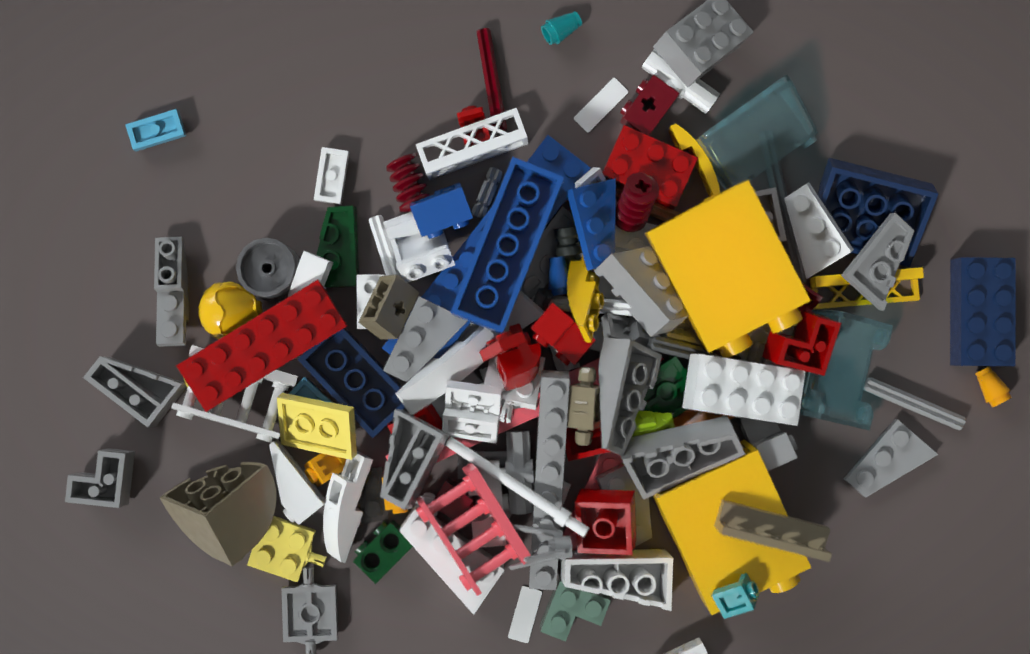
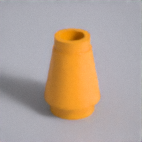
[975,366,1012,408]

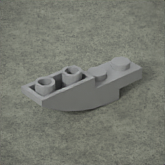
[154,236,189,347]

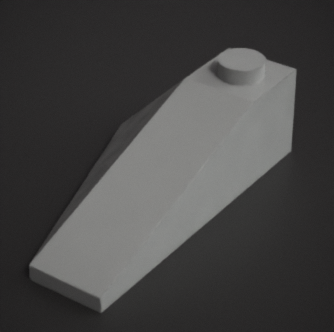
[598,338,662,455]

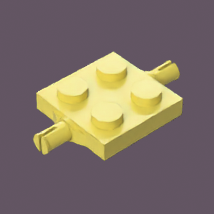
[247,516,327,583]

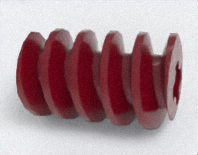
[386,153,430,213]
[615,172,659,232]

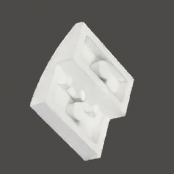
[442,380,503,444]

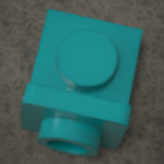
[712,573,759,619]

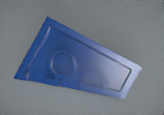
[566,178,616,271]

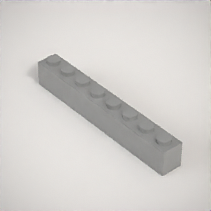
[529,370,570,590]

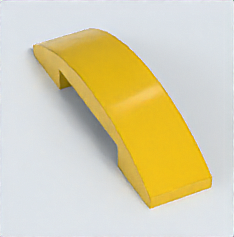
[668,124,720,203]

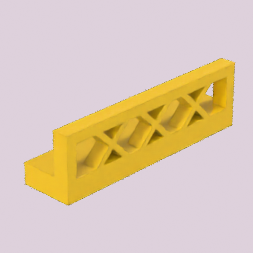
[809,267,924,310]

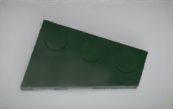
[316,206,359,288]

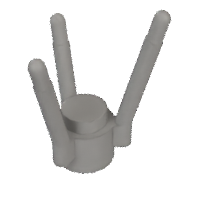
[509,524,572,570]

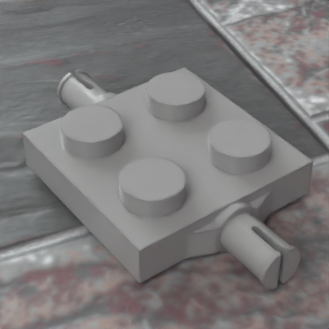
[281,567,338,654]

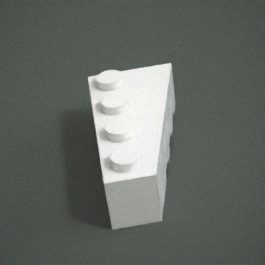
[400,504,505,615]

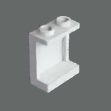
[383,212,455,283]

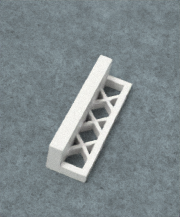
[416,108,528,180]

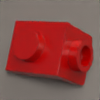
[457,106,490,147]

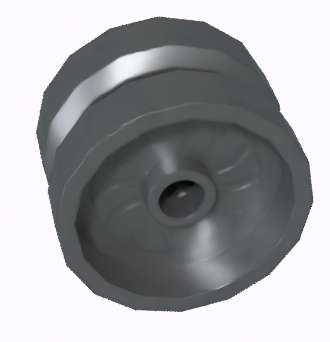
[236,238,300,302]

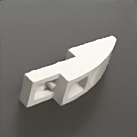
[323,451,373,563]

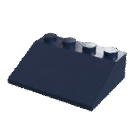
[817,158,939,267]

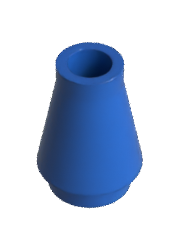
[548,256,569,296]

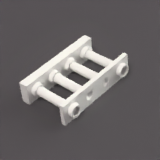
[171,345,298,443]

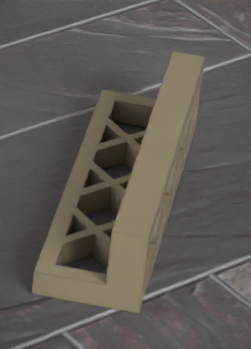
[714,499,832,562]

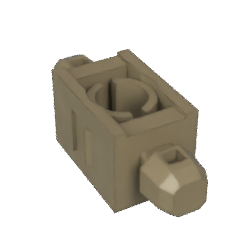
[567,367,601,446]

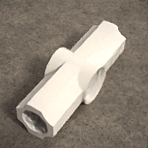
[641,49,720,114]

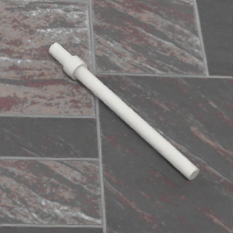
[445,436,589,537]

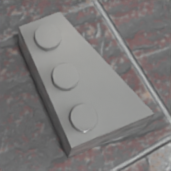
[594,246,689,337]

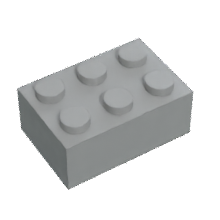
[653,0,754,88]

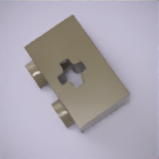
[358,275,419,339]

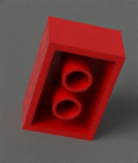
[602,125,698,210]

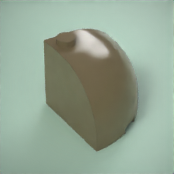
[160,462,277,566]

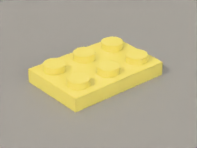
[277,393,357,460]

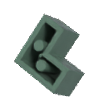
[540,576,611,642]

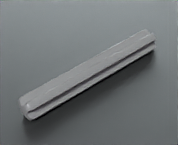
[863,378,966,430]

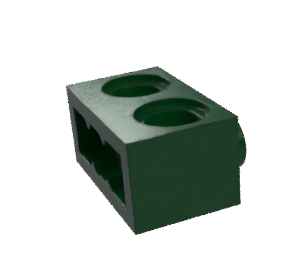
[352,520,413,584]

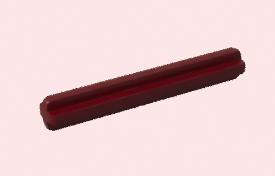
[477,28,507,131]

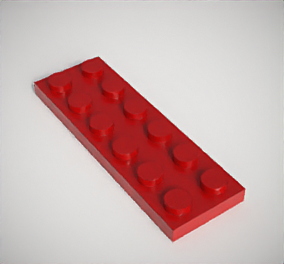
[176,279,348,412]

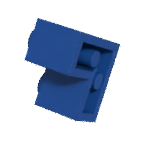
[410,182,473,239]

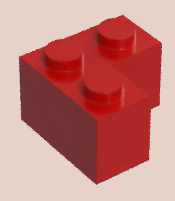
[531,302,596,366]
[762,311,841,376]

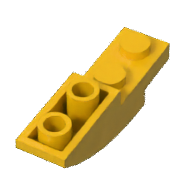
[567,255,604,343]

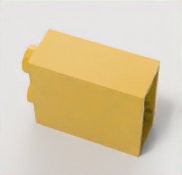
[645,180,811,358]
[653,439,811,615]

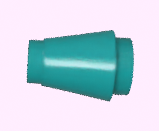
[541,11,582,45]

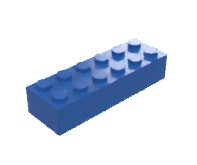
[450,157,564,334]

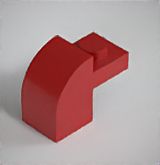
[497,323,541,391]

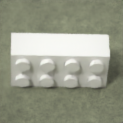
[682,354,805,426]

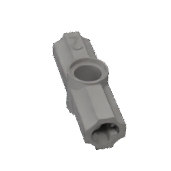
[505,430,534,514]

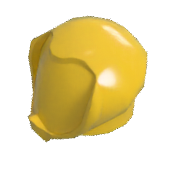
[199,281,263,340]

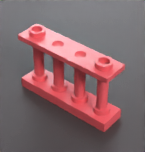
[415,463,531,596]

